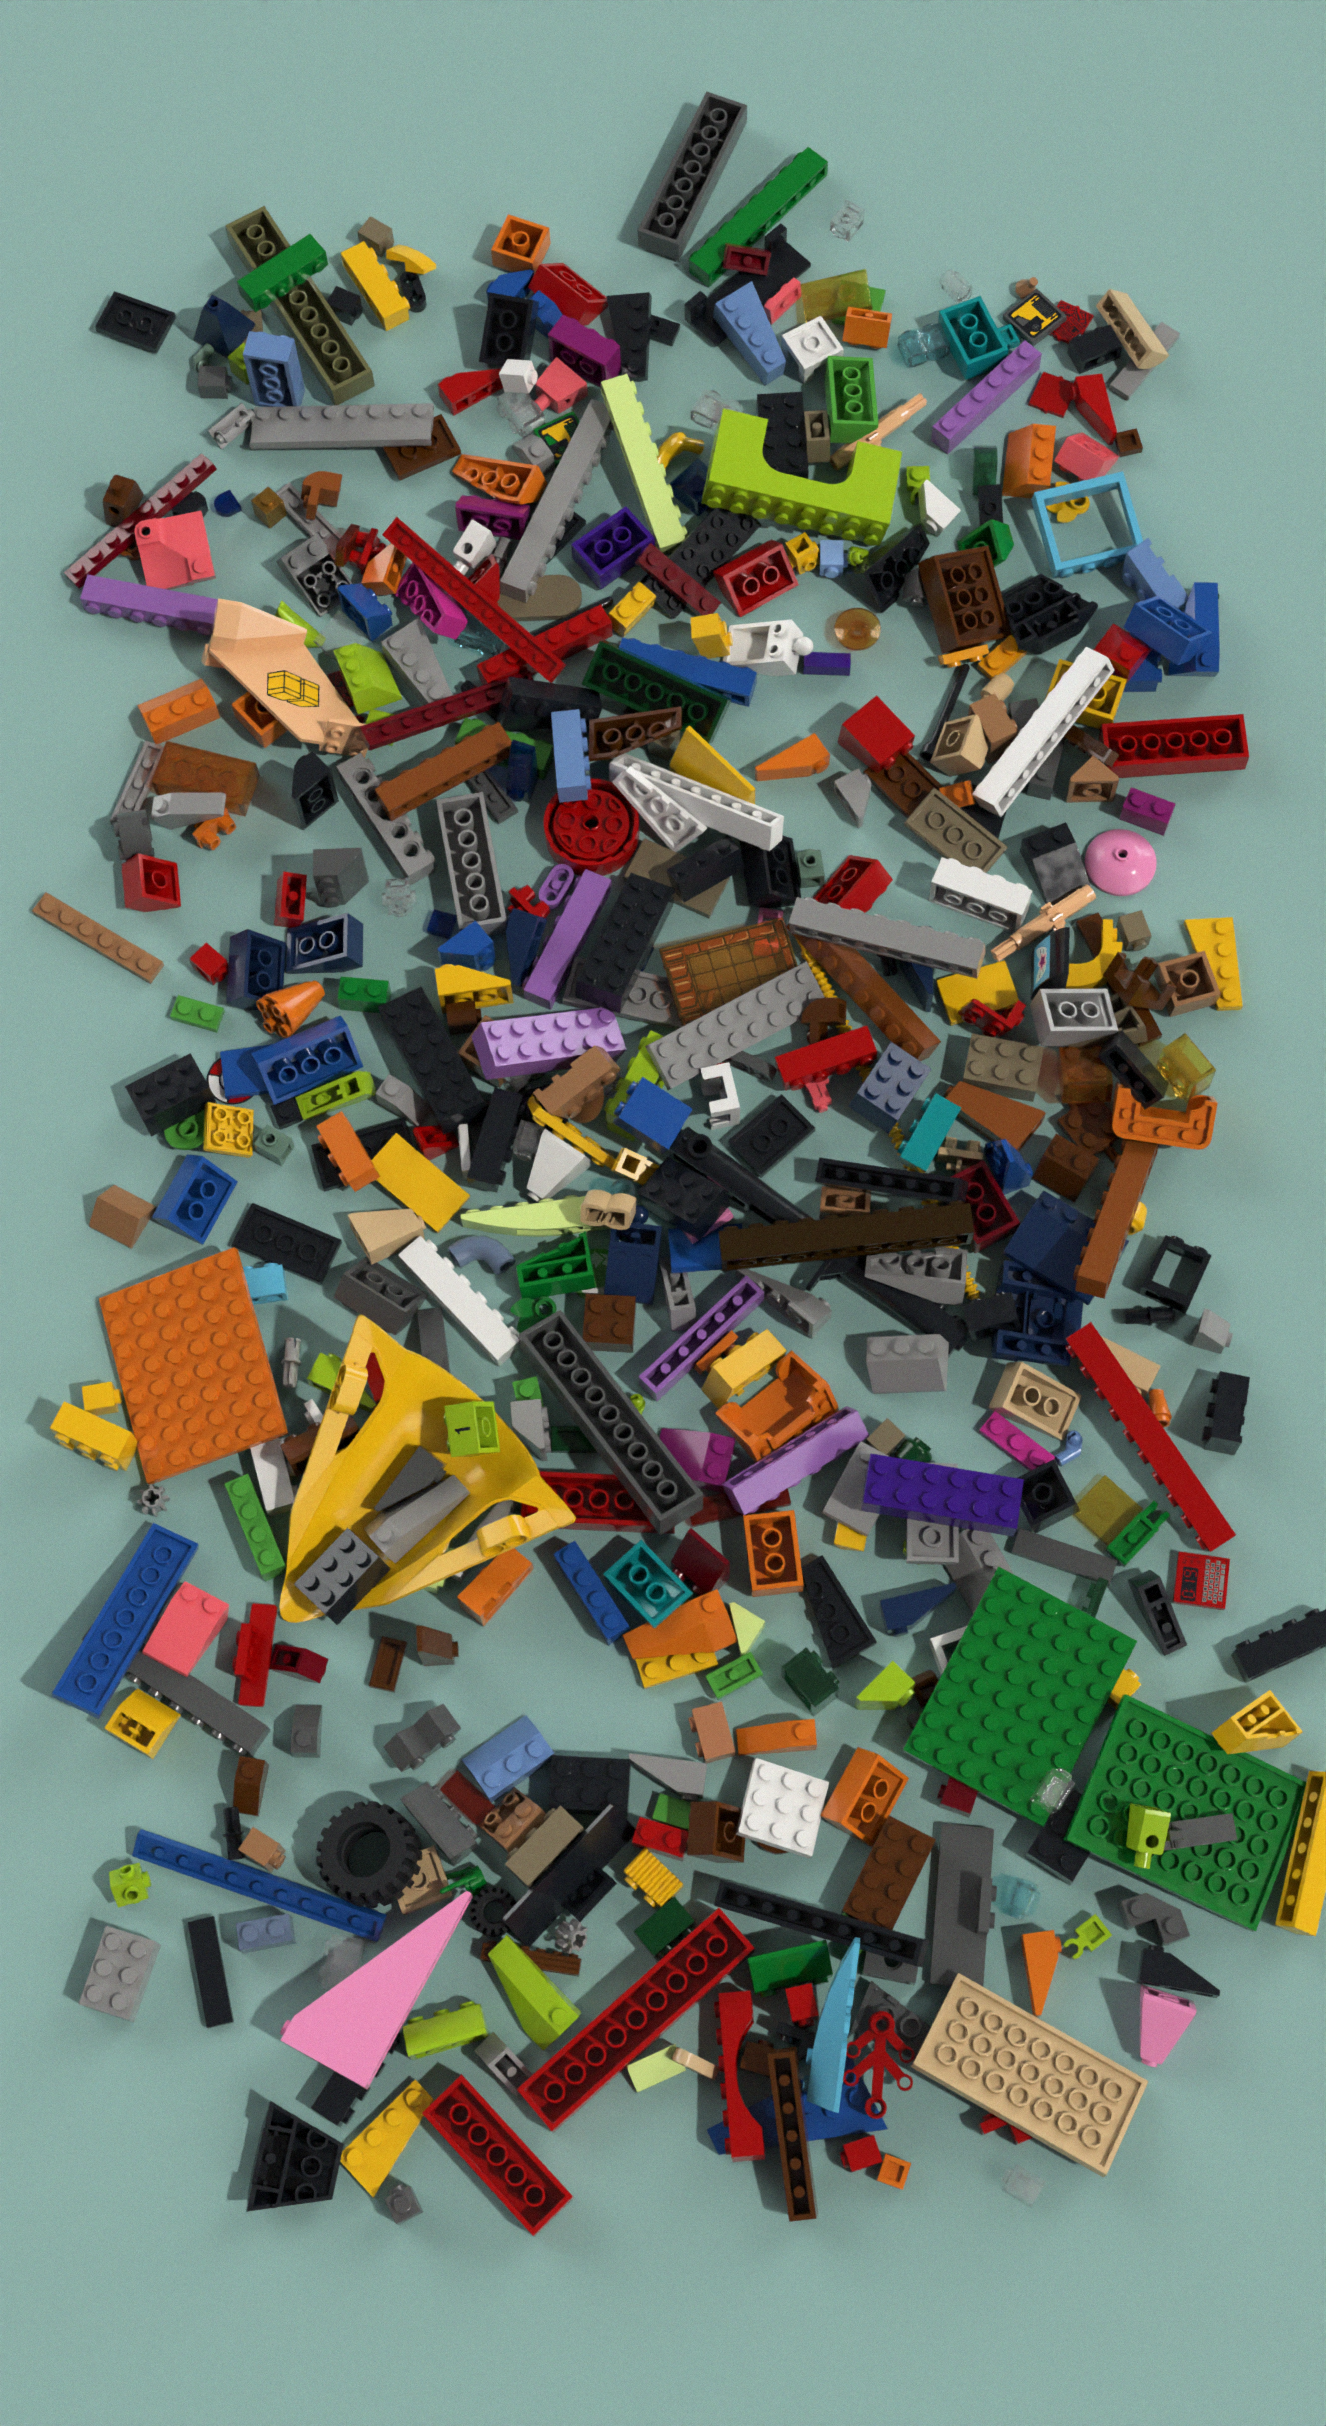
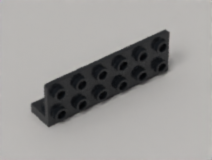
[684,223,811,347]
[639,507,761,619]

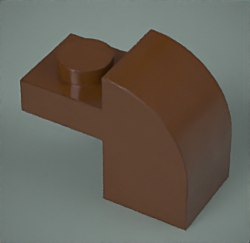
[801,997,847,1045]

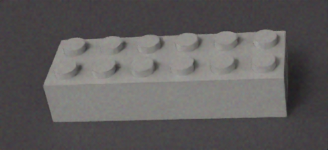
[436,792,507,936]

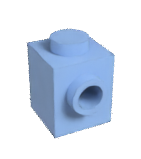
[820,540,848,578]

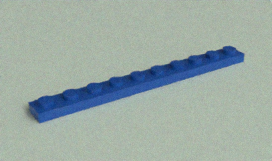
[132,1829,387,1942]

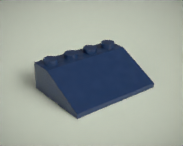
[1002,1190,1129,1305]

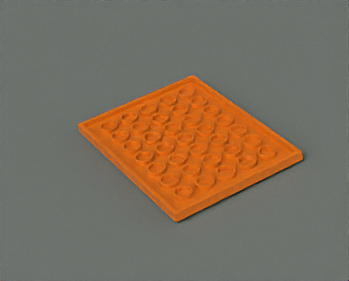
[99,1247,289,1485]

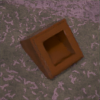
[911,1669,938,1708]

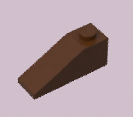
[416,1625,459,1666]

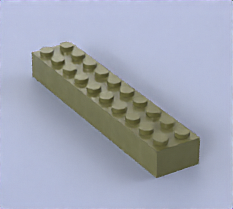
[225,206,375,405]

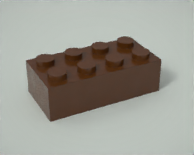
[841,1815,936,1930]

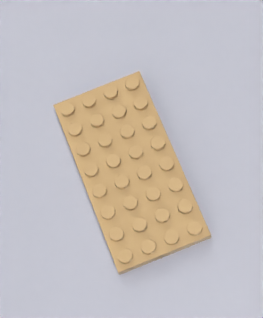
[911,1973,1149,2178]

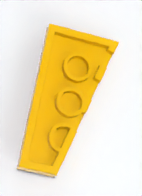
[1183,917,1243,1011]
[526,1095,616,1169]
[340,2079,434,2198]

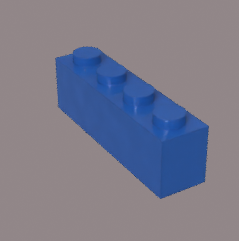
[553,1541,630,1646]

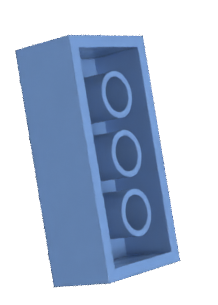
[243,331,305,407]

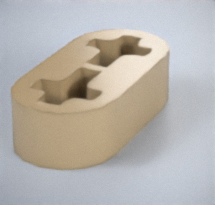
[671,2047,719,2081]

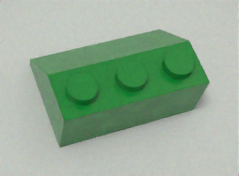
[747,1940,833,1998]

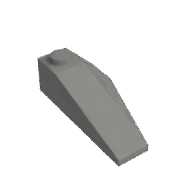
[865,1247,968,1306]
[736,1269,832,1339]
[364,1475,470,1563]

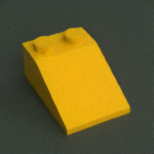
[435,964,514,1014]

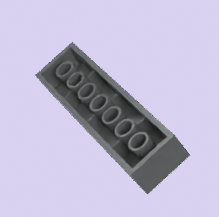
[637,91,747,261]

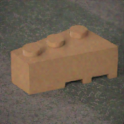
[533,1045,621,1119]

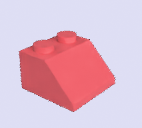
[1054,432,1119,481]

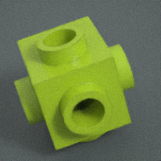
[109,1862,152,1908]

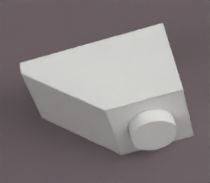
[918,480,961,537]

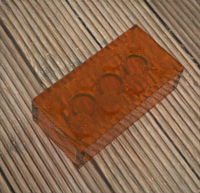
[152,741,260,817]

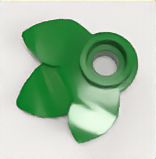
[510,1296,556,1334]

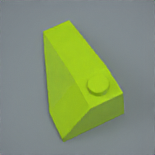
[488,1935,581,2051]

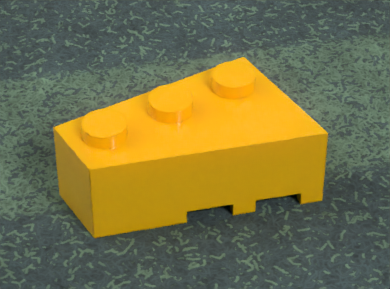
[701,1329,787,1410]

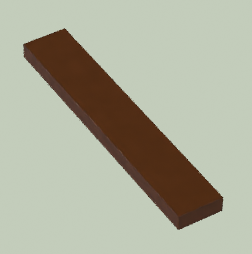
[1076,912,1162,1047]

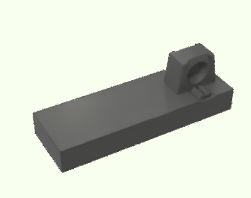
[1164,1813,1237,1851]

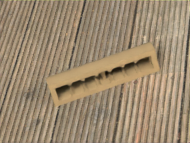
[1096,289,1169,369]

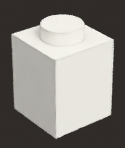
[499,359,538,394]

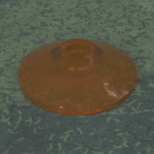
[834,608,881,651]

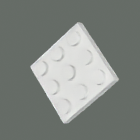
[736,1758,829,1859]

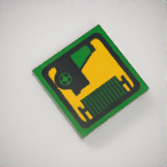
[533,411,580,468]

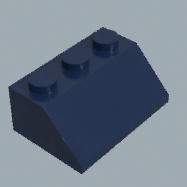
[226,929,286,1010]

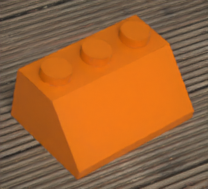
[1002,424,1056,499]
[137,678,220,744]
[820,1747,909,1847]

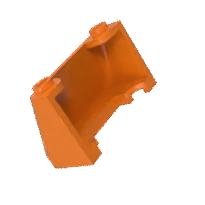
[1112,1082,1218,1150]
[715,1351,838,1463]

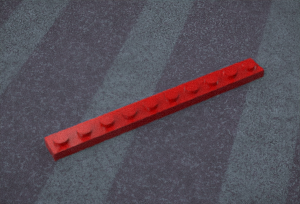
[382,517,566,683]

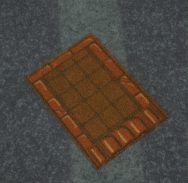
[659,917,798,1027]

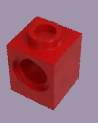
[189,942,228,986]
[839,2135,883,2173]

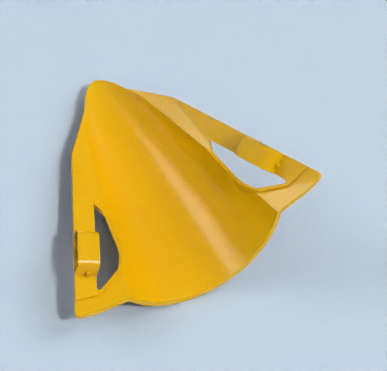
[279,1315,576,1623]

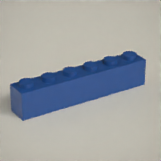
[619,638,757,707]

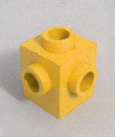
[785,532,820,575]

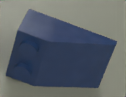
[286,913,363,974]
[900,926,933,1012]

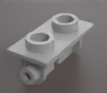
[208,403,255,449]

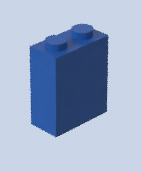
[1099,639,1162,692]
[613,1077,692,1154]

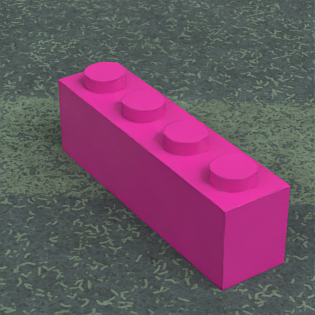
[394,562,468,640]

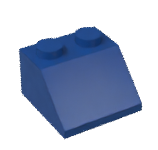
[337,583,393,642]
[437,921,496,971]

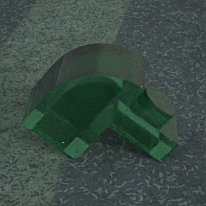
[972,445,998,495]

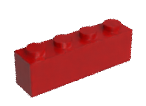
[775,1025,877,1091]

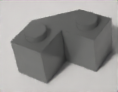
[383,1703,461,1772]
[1117,1893,1190,1947]

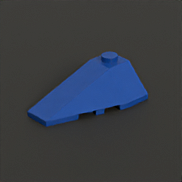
[1168,582,1220,677]

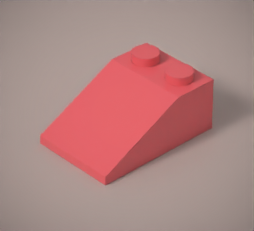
[142,1581,229,1677]

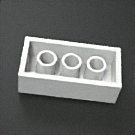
[929,857,1033,933]

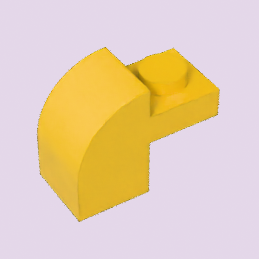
[611,1148,659,1186]

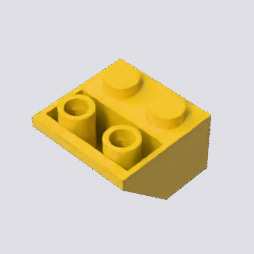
[105,1688,181,1759]

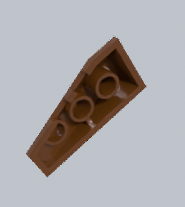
[589,707,682,762]

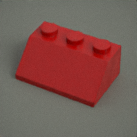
[528,263,608,326]
[713,539,799,617]
[813,855,893,914]

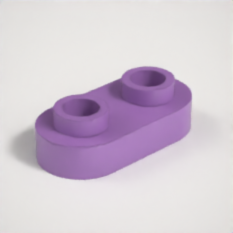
[539,864,574,909]

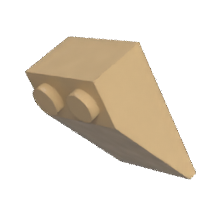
[988,1362,1082,1441]

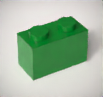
[337,976,391,1013]

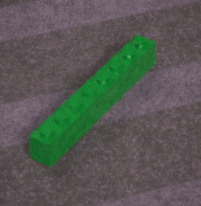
[689,147,828,288]

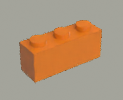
[317,1111,380,1192]

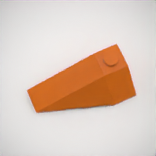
[622,1589,738,1659]

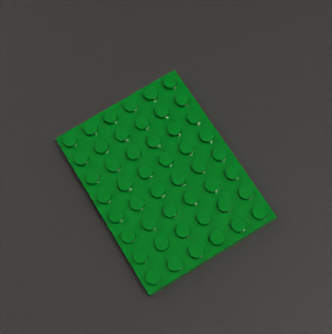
[902,1566,1137,1827]
[1064,1694,1306,1932]

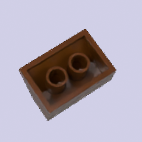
[280,1415,360,1477]

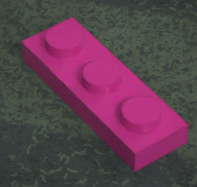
[979,1411,1055,1471]

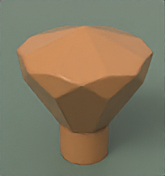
[1016,277,1038,299]

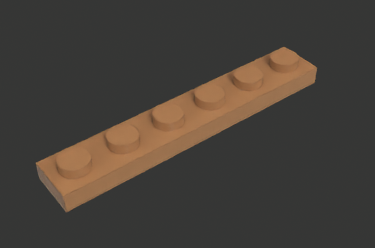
[32,892,164,984]

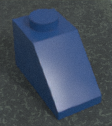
[486,269,534,300]
[530,290,563,338]

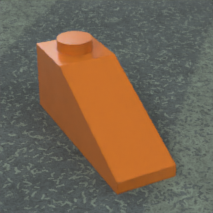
[755,733,830,781]
[736,1719,817,1756]
[1020,1930,1062,2017]

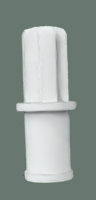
[281,1338,301,1388]

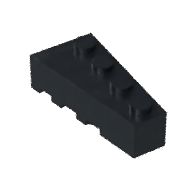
[496,676,603,731]

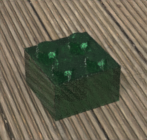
[781,1647,840,1716]

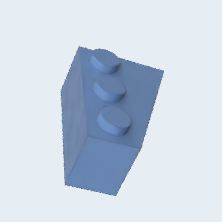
[1121,538,1189,612]

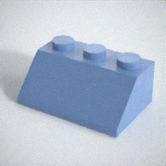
[462,1715,555,1803]

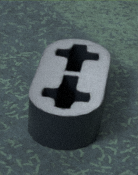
[399,271,427,313]

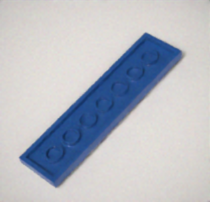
[52,1523,199,1719]

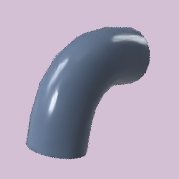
[447,1236,515,1275]

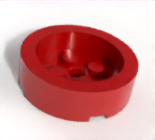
[544,778,640,876]

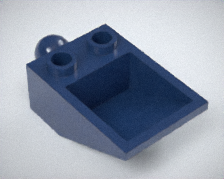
[604,1205,662,1305]

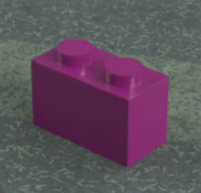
[1119,787,1176,836]

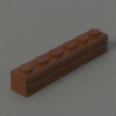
[1062,725,1119,767]
[480,1940,582,1977]

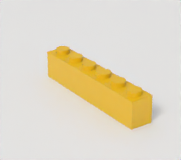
[1275,1771,1326,1936]

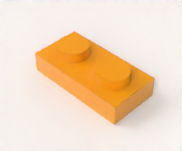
[977,635,1027,680]
[938,644,989,668]

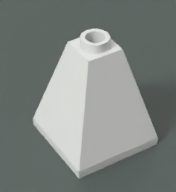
[526,1129,593,1202]

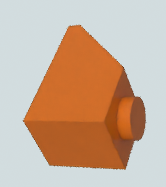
[361,543,407,595]

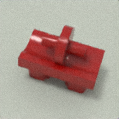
[349,528,386,575]
[507,885,550,918]

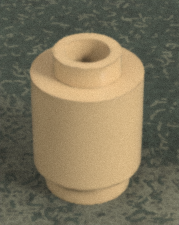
[980,673,1014,701]

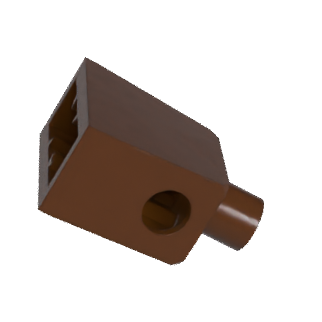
[102,475,144,527]

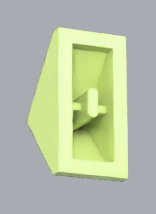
[729,1602,765,1657]

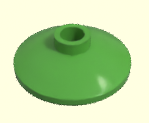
[164,1111,205,1150]

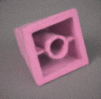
[1140,1984,1197,2067]

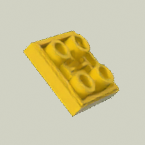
[203,1102,254,1158]

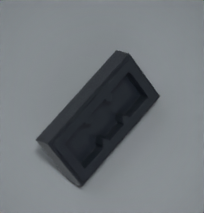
[650,315,680,346]
[977,484,1003,526]

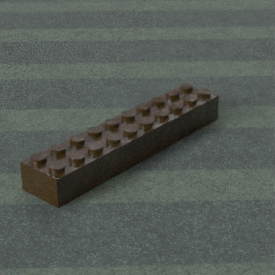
[719,1201,974,1272]

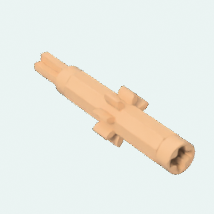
[830,393,927,471]
[990,885,1096,962]

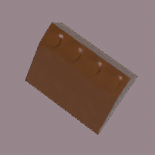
[918,546,1012,654]

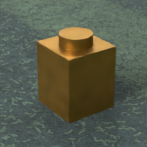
[251,486,287,529]

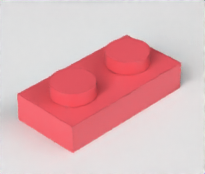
[764,278,802,325]

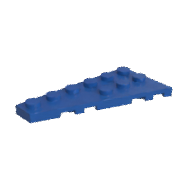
[707,2056,888,2155]

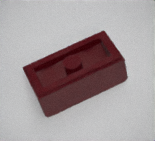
[723,243,771,276]

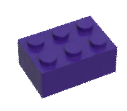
[571,506,655,590]

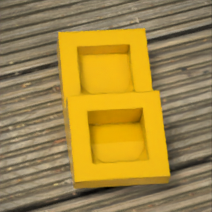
[386,244,436,275]

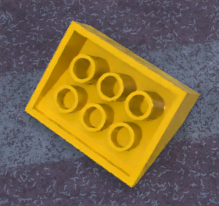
[669,726,755,804]

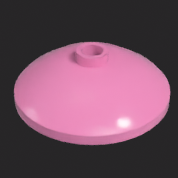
[1084,829,1157,896]

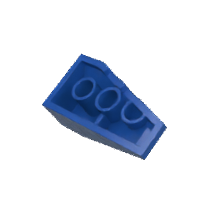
[984,1139,1033,1195]

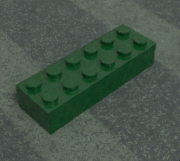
[581,640,732,744]

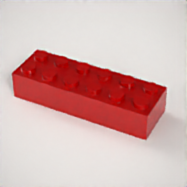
[1099,714,1249,778]
[521,1471,675,1534]
[422,2074,574,2237]

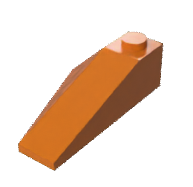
[452,454,548,505]

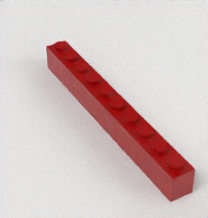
[1065,1322,1236,1552]

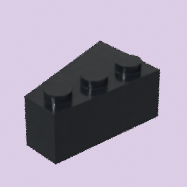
[1201,1371,1250,1455]

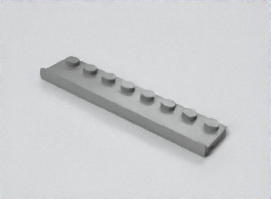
[249,403,434,449]

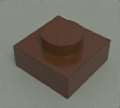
[1114,428,1143,457]

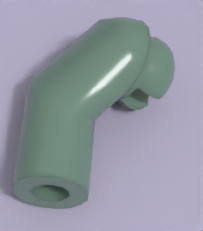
[193,343,214,373]

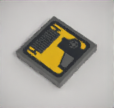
[1003,289,1067,347]

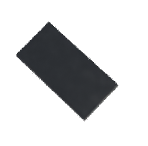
[311,1118,414,1192]
[231,1203,342,1285]

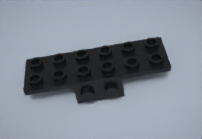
[502,1803,636,1947]

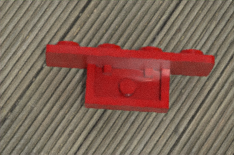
[232,1603,278,1707]

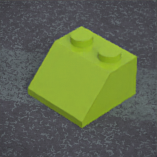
[854,1661,915,1710]

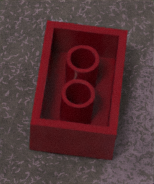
[946,1160,1020,1254]

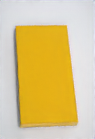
[371,1133,470,1233]

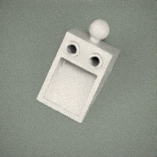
[723,619,813,676]

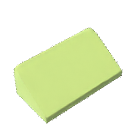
[626,2044,686,2093]

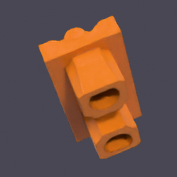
[192,808,236,850]

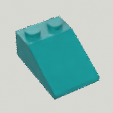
[603,1540,693,1629]

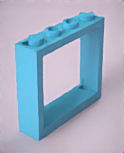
[1031,471,1143,578]

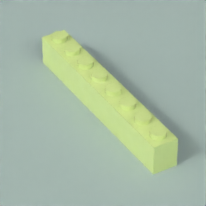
[601,374,688,555]

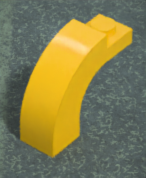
[1066,919,1123,989]

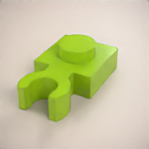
[906,466,930,505]
[1063,1914,1112,1960]

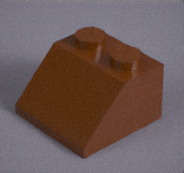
[1032,1133,1100,1203]

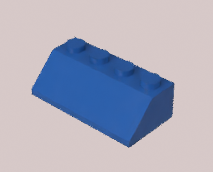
[251,1015,363,1105]

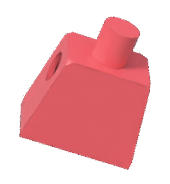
[532,357,588,413]

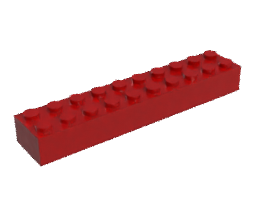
[517,1908,755,2133]

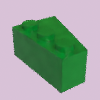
[516,1231,596,1299]

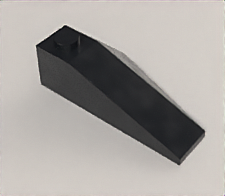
[845,524,930,613]

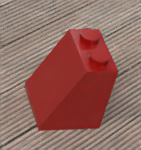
[837,695,915,773]

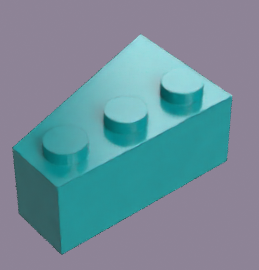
[897,1093,961,1173]

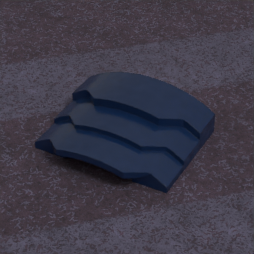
[991,1260,1083,1367]

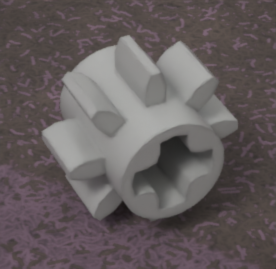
[137,1484,170,1517]
[555,1918,588,1954]

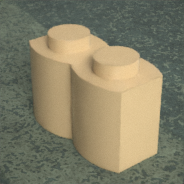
[580,1190,636,1230]

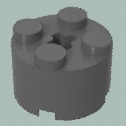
[113,809,155,861]

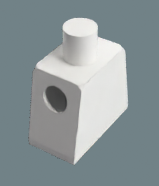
[453,520,497,575]

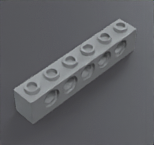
[336,753,435,886]

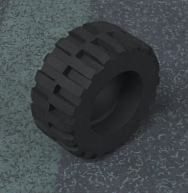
[316,1801,422,1908]

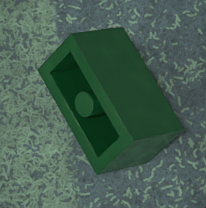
[634,1896,695,1959]

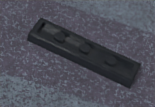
[188,1916,234,2029]

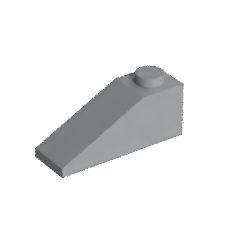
[151,793,226,830]
[659,1257,696,1331]
[629,1753,707,1802]

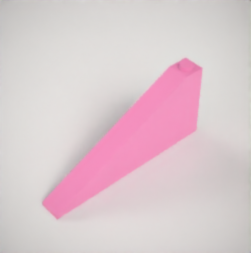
[280,1891,473,2090]

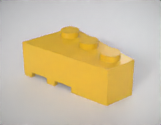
[1211,1690,1303,1754]

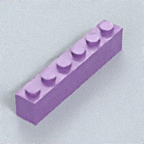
[931,340,1042,454]
[80,574,218,635]
[522,869,612,1010]
[639,1275,764,1402]
[722,1406,869,1515]

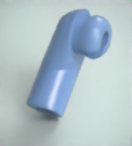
[1055,1430,1083,1467]

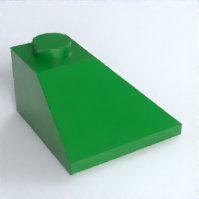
[957,519,1014,567]

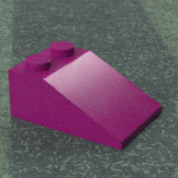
[659,1428,736,1494]

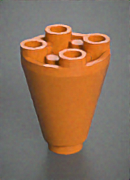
[256,980,325,1039]

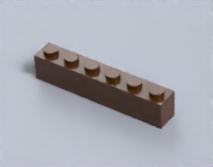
[767,2047,818,2222]

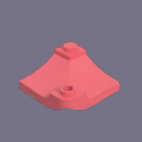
[134,511,216,590]

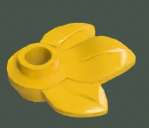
[1045,481,1090,523]

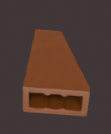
[943,1081,1046,1152]

